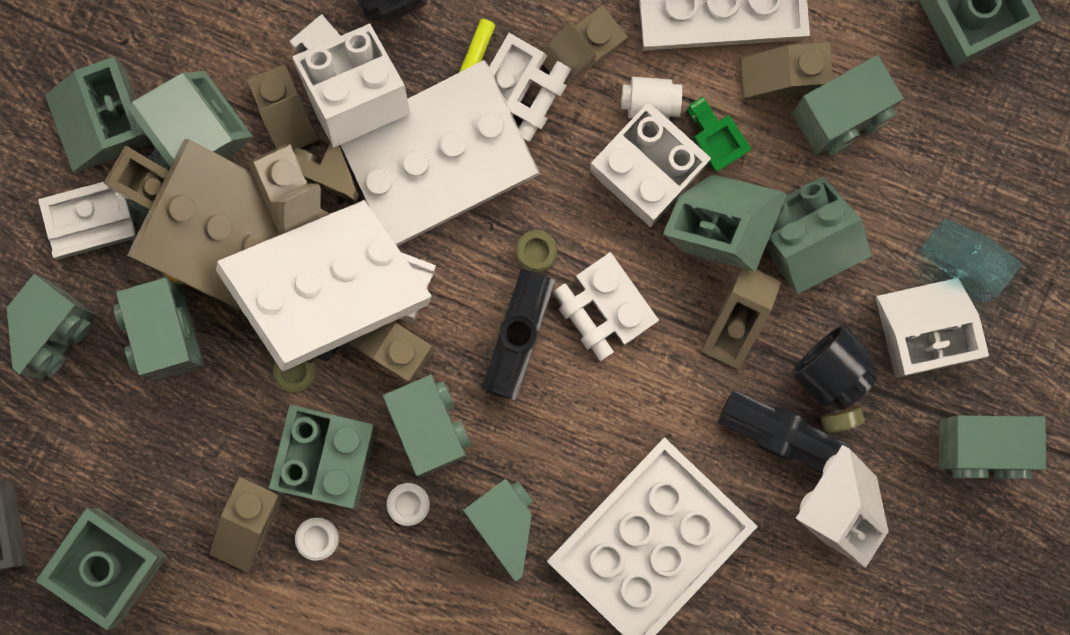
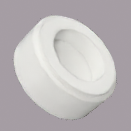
[387,483,430,526]
[295,518,339,561]

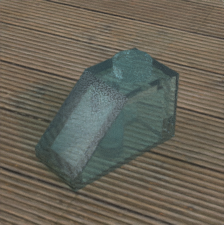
[919,218,1023,302]

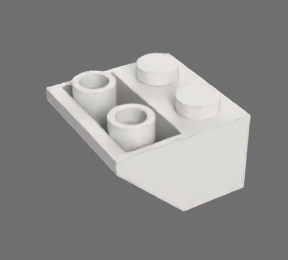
[292,24,410,148]
[590,102,711,228]
[875,278,989,379]
[796,445,888,568]

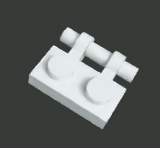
[489,33,571,142]
[552,252,659,362]

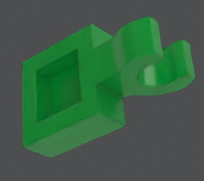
[686,96,752,174]

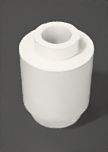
[621,77,682,120]

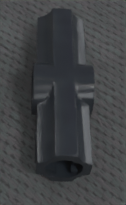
[481,269,556,401]
[717,389,849,474]

